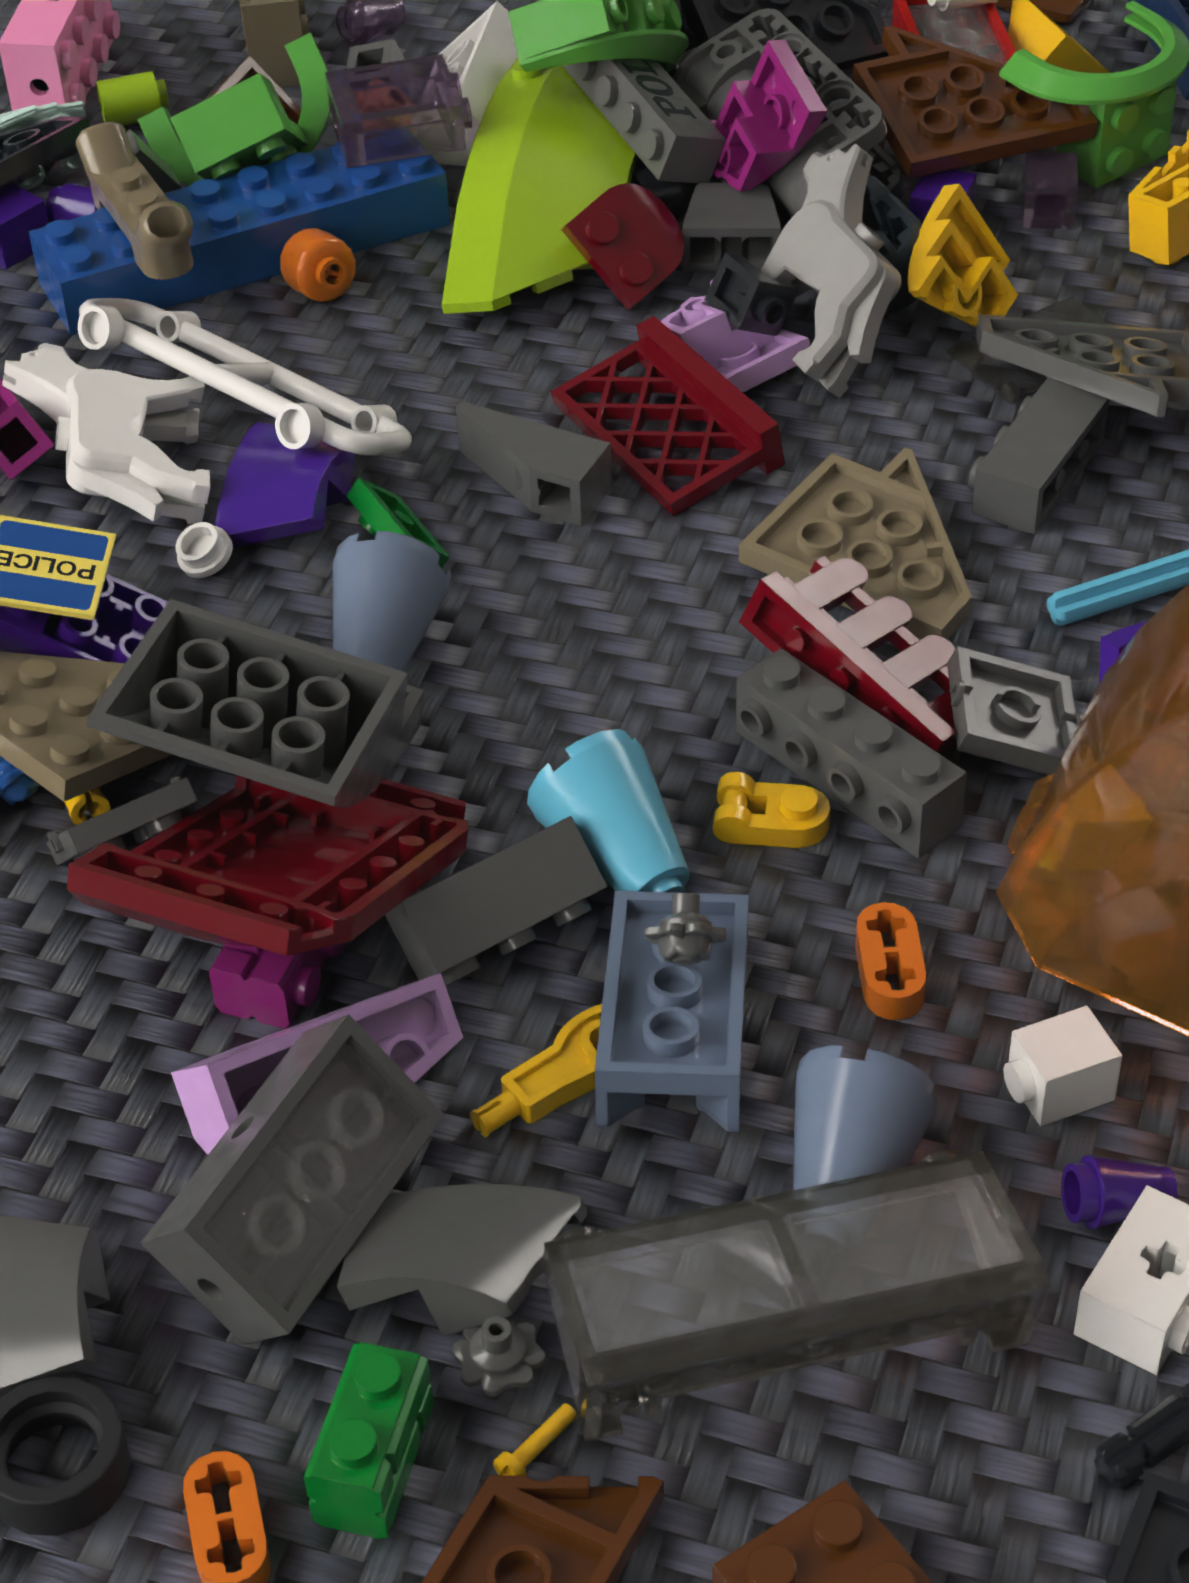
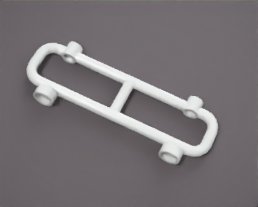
[78,298,412,456]

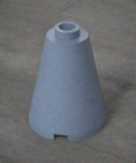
[333,531,451,672]
[792,1045,938,1261]

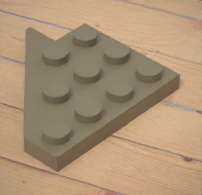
[739,447,972,640]
[0,651,173,802]

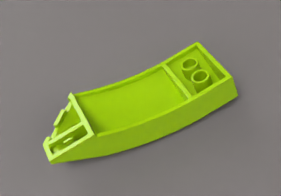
[442,57,638,314]

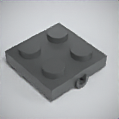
[947,646,1085,780]
[46,776,198,866]

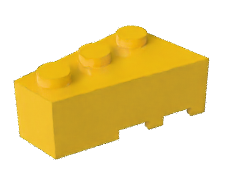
[1128,130,1189,265]

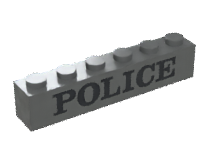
[536,0,726,183]

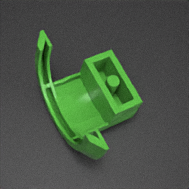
[999,1,1189,188]
[137,32,331,186]

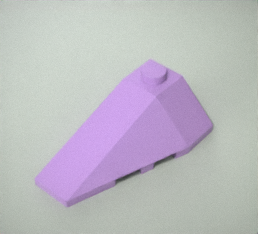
[171,973,463,1155]

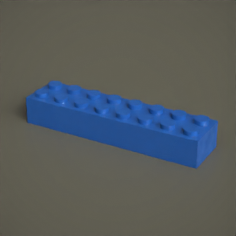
[28,125,450,335]

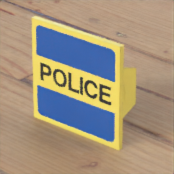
[0,515,116,621]

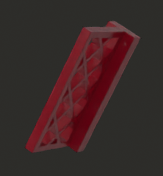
[550,315,785,516]

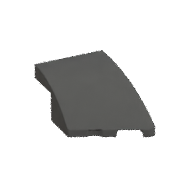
[337,1184,587,1337]
[0,1215,111,1398]

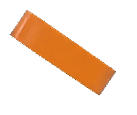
[855,902,926,1020]
[183,1451,271,1583]

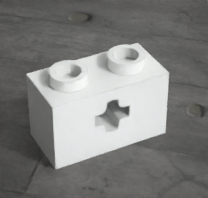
[1073,1185,1189,1376]

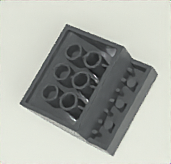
[87,599,424,808]

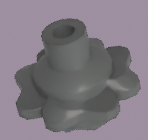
[644,893,727,965]
[452,1315,545,1396]

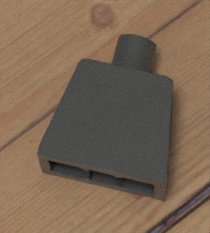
[682,178,781,272]

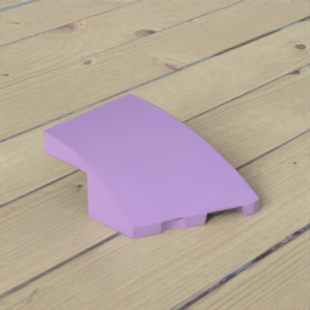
[661,280,811,393]

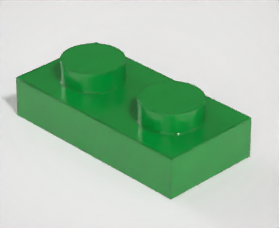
[346,478,450,568]

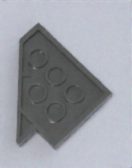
[975,314,1189,417]

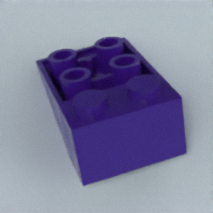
[0,574,168,663]

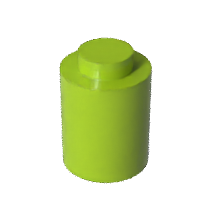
[95,71,170,126]

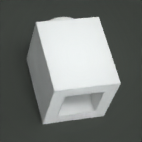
[1003,1006,1122,1127]

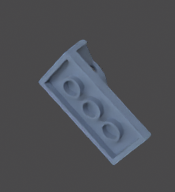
[595,891,749,1132]

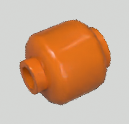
[280,228,356,302]

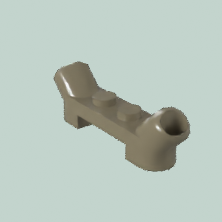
[75,121,194,280]

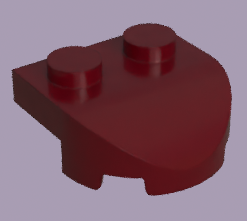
[561,183,685,310]

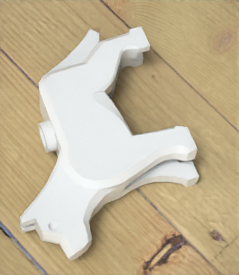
[2,343,210,524]

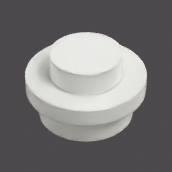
[175,522,233,578]

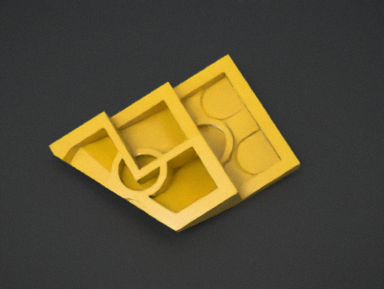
[907,183,1019,327]

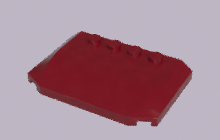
[67,775,469,956]

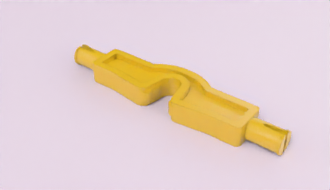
[470,1004,602,1137]

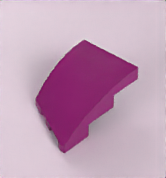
[709,40,827,192]

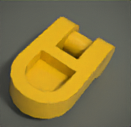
[712,772,830,848]

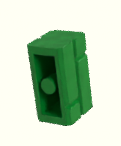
[304,1342,434,1539]

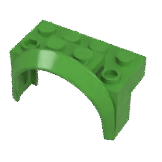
[508,0,689,73]

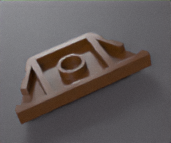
[421,1476,664,1583]

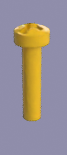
[493,1403,577,1476]

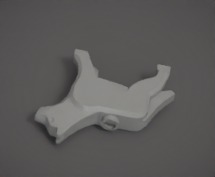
[760,143,901,398]

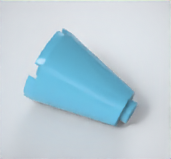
[527,729,690,893]

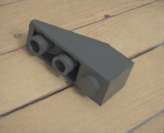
[456,401,612,526]

